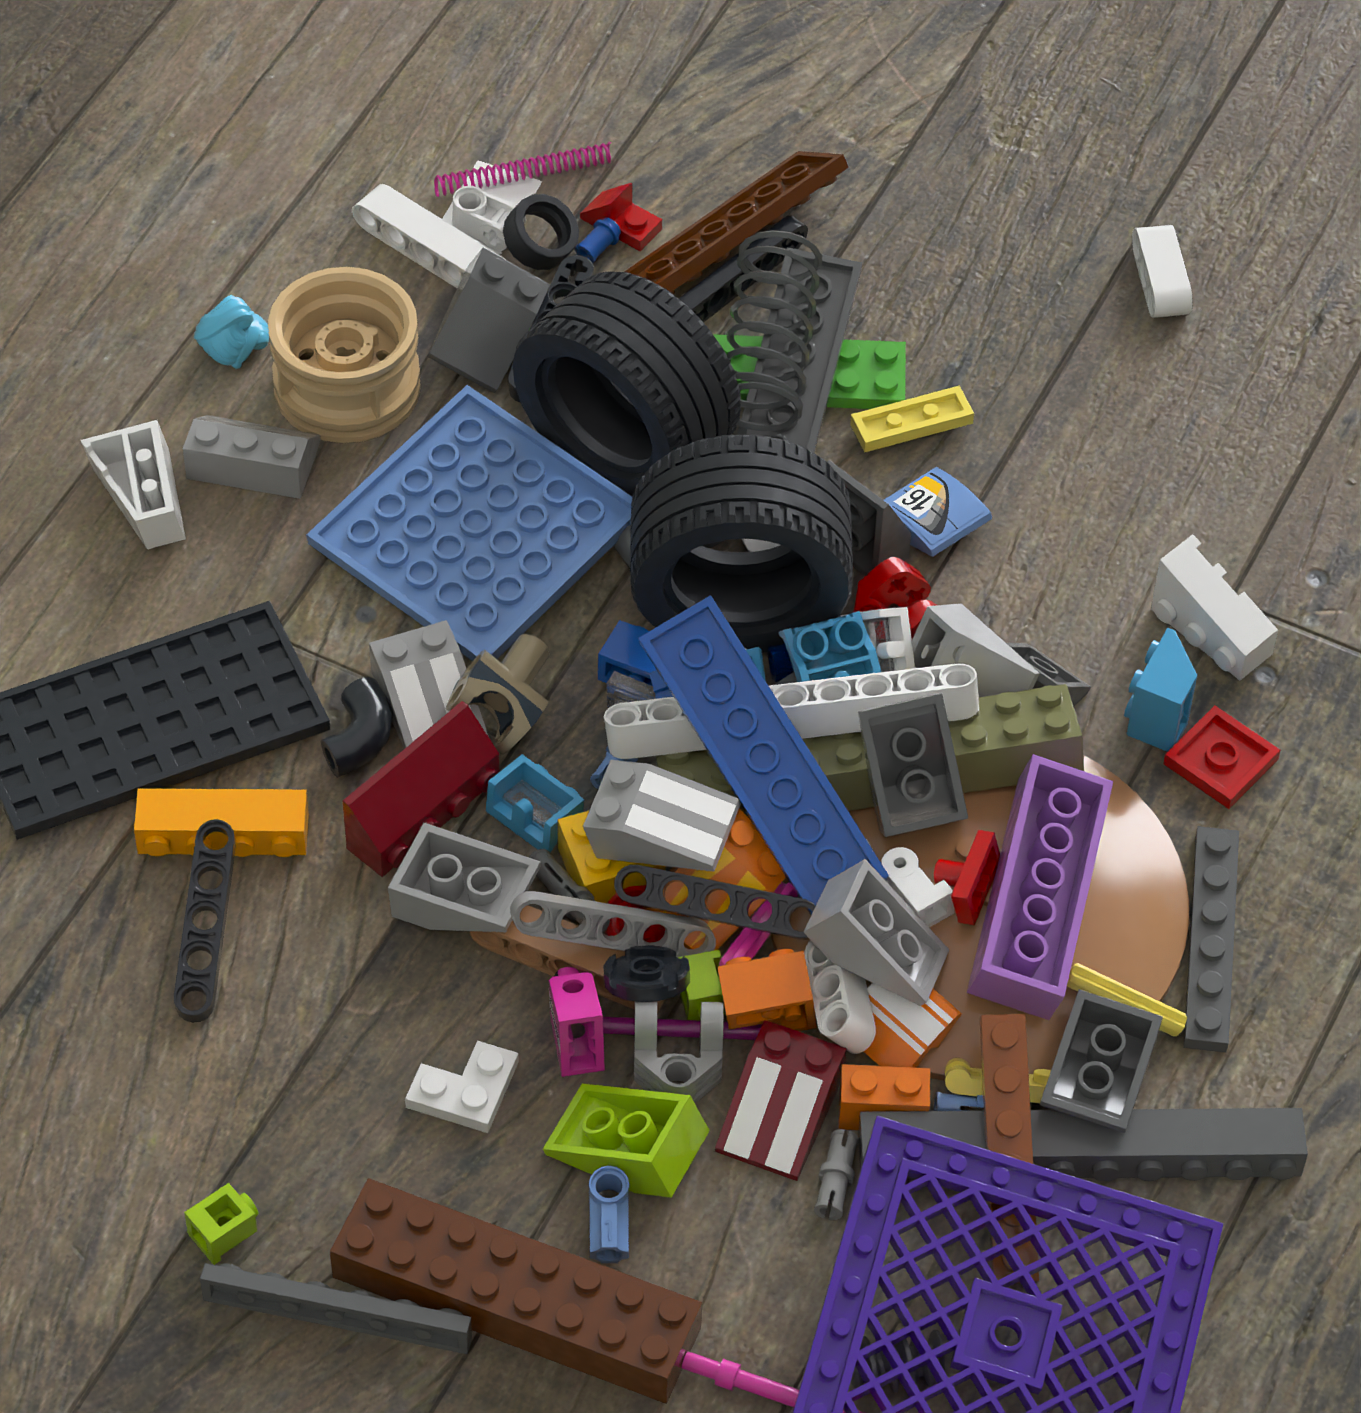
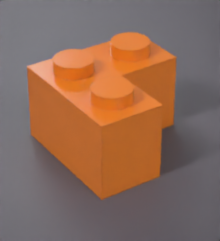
[717,949,817,1031]

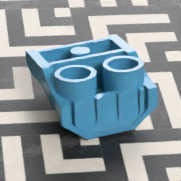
[779,611,881,682]

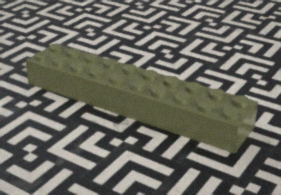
[656,684,1084,817]

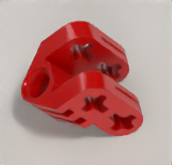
[854,557,937,644]

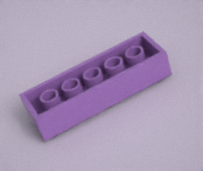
[967,754,1113,1020]

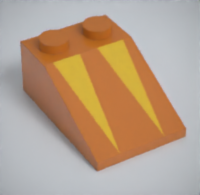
[643,809,786,950]

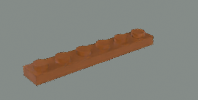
[979,1014,1039,1284]

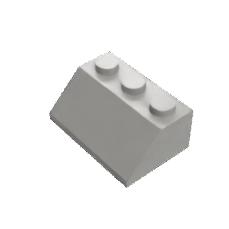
[183,415,321,499]

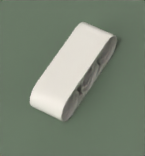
[1132,225,1192,318]
[804,940,876,1054]

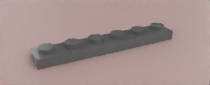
[1183,826,1239,1053]
[200,1263,472,1354]

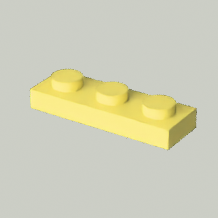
[850,385,974,453]

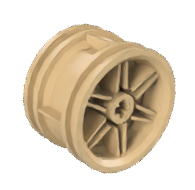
[268,267,421,443]

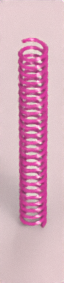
[434,142,612,197]

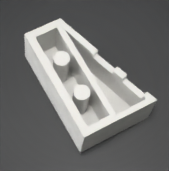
[80,420,186,549]
[1151,534,1278,680]

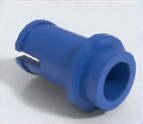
[575,218,621,263]

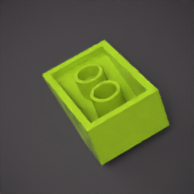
[543,1083,710,1198]

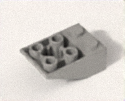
[912,603,1040,697]

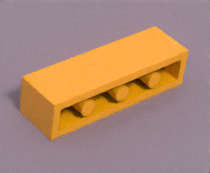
[134,789,309,857]

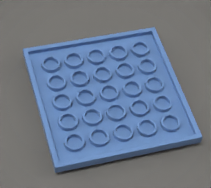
[306,385,632,661]

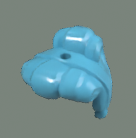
[194,295,270,369]

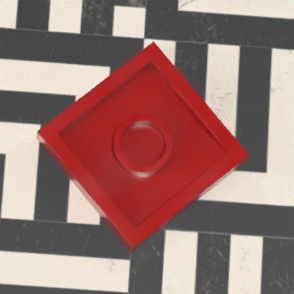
[1163,705,1281,809]

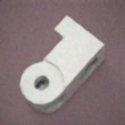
[881,847,955,927]

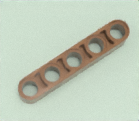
[470,905,665,1013]

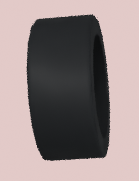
[503,194,579,270]

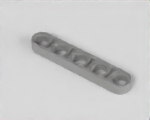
[510,891,716,957]

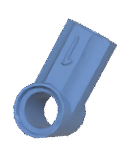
[589,1166,629,1263]

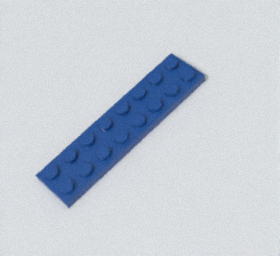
[638,595,889,915]

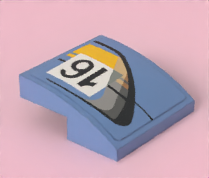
[884,467,992,557]

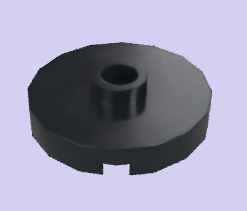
[603,945,690,1002]

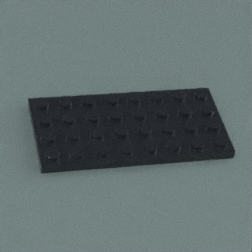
[0,600,331,840]

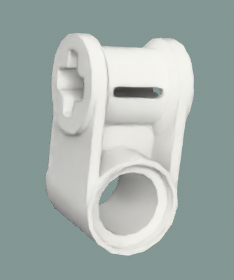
[452,186,526,251]

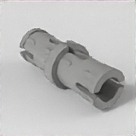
[814,1129,859,1220]

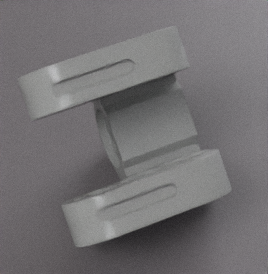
[634,1001,723,1103]

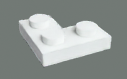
[405,1040,519,1133]

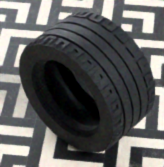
[512,271,741,496]
[630,435,853,653]

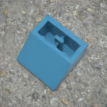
[1124,627,1197,752]

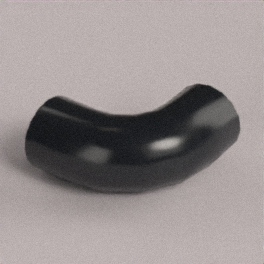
[321,677,393,778]

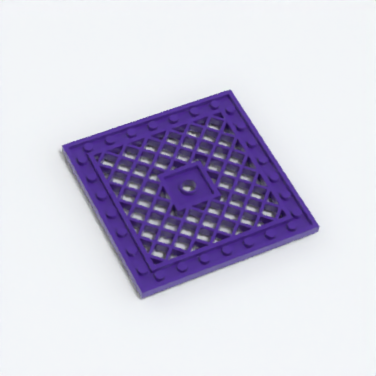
[792,1116,1224,1413]

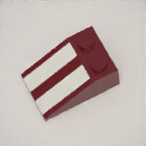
[715,1020,847,1181]

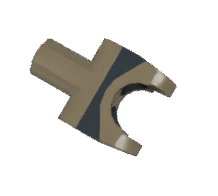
[446,634,550,755]

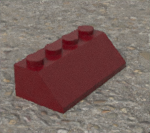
[343,701,500,877]

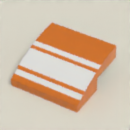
[863,983,962,1068]

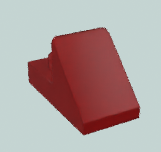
[580,183,662,251]

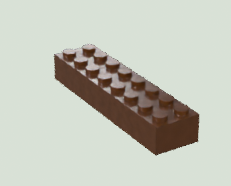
[330,1178,702,1404]

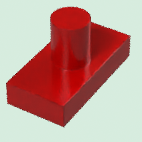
[934,830,1000,925]

